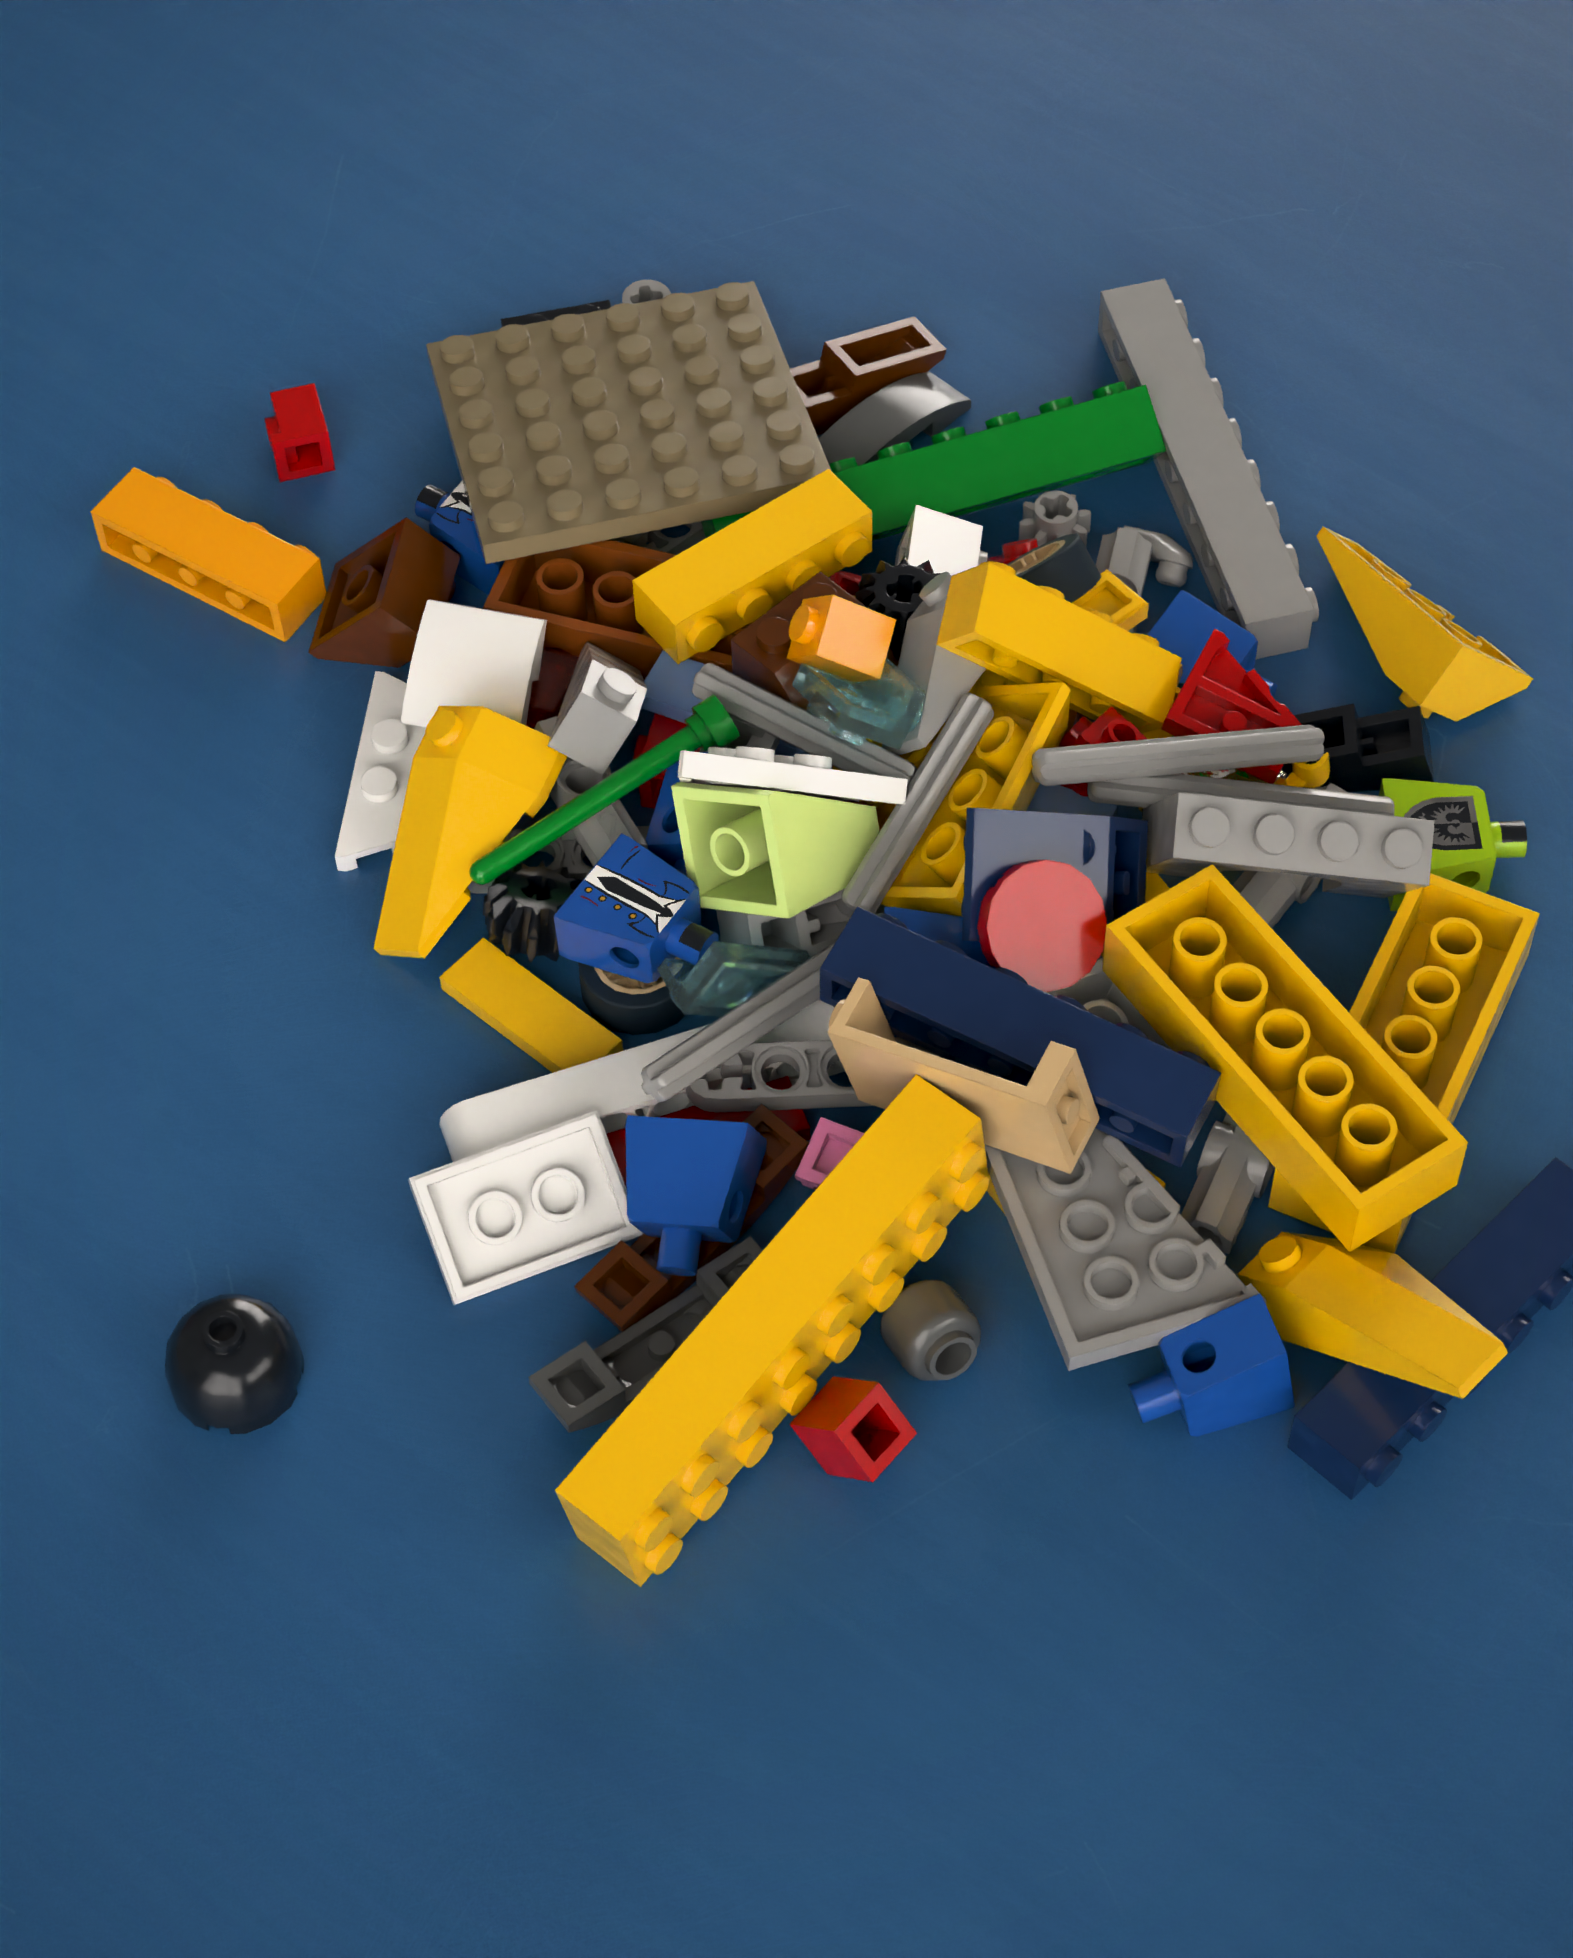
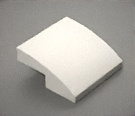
[401,600,547,727]

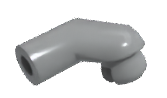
[1124,525,1193,587]

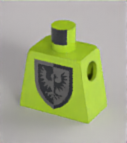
[1378,778,1527,911]

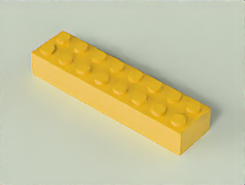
[555,1074,989,1587]

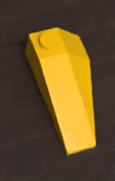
[1316,526,1533,722]
[373,706,567,959]
[1237,1231,1508,1399]

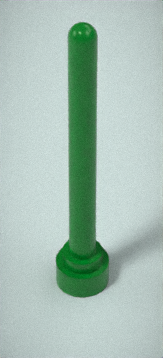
[469,694,740,885]

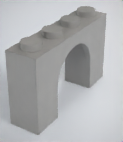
[1142,792,1435,898]

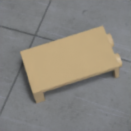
[827,977,1100,1174]

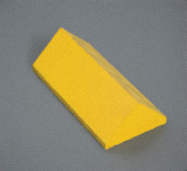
[881,682,1071,917]

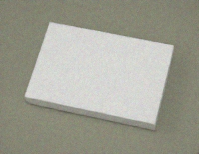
[408,1110,643,1305]

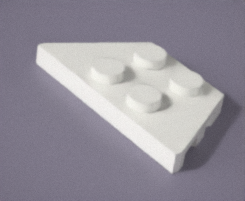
[335,671,426,871]
[677,746,908,805]

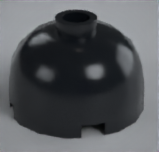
[165,1294,304,1434]

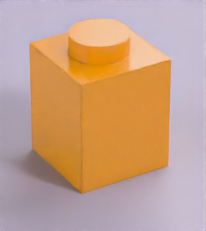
[787,595,896,683]

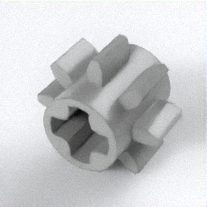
[1019,490,1091,547]

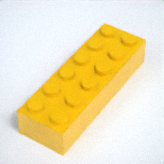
[1102,864,1468,1252]
[1268,873,1540,1253]

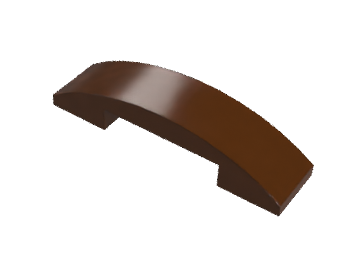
[574,1104,809,1331]

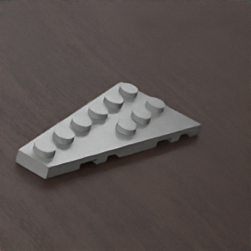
[942,1057,1267,1371]

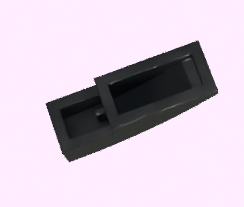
[1236,703,1434,792]

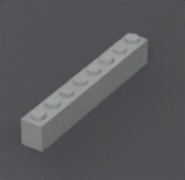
[1098,278,1319,659]

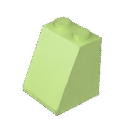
[671,782,880,919]

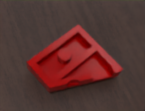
[1161,629,1302,784]

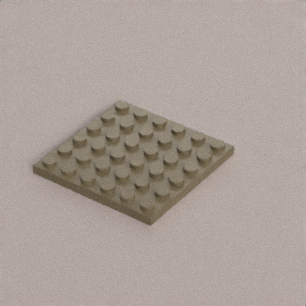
[426,281,831,564]

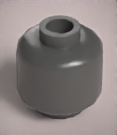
[880,1280,981,1381]

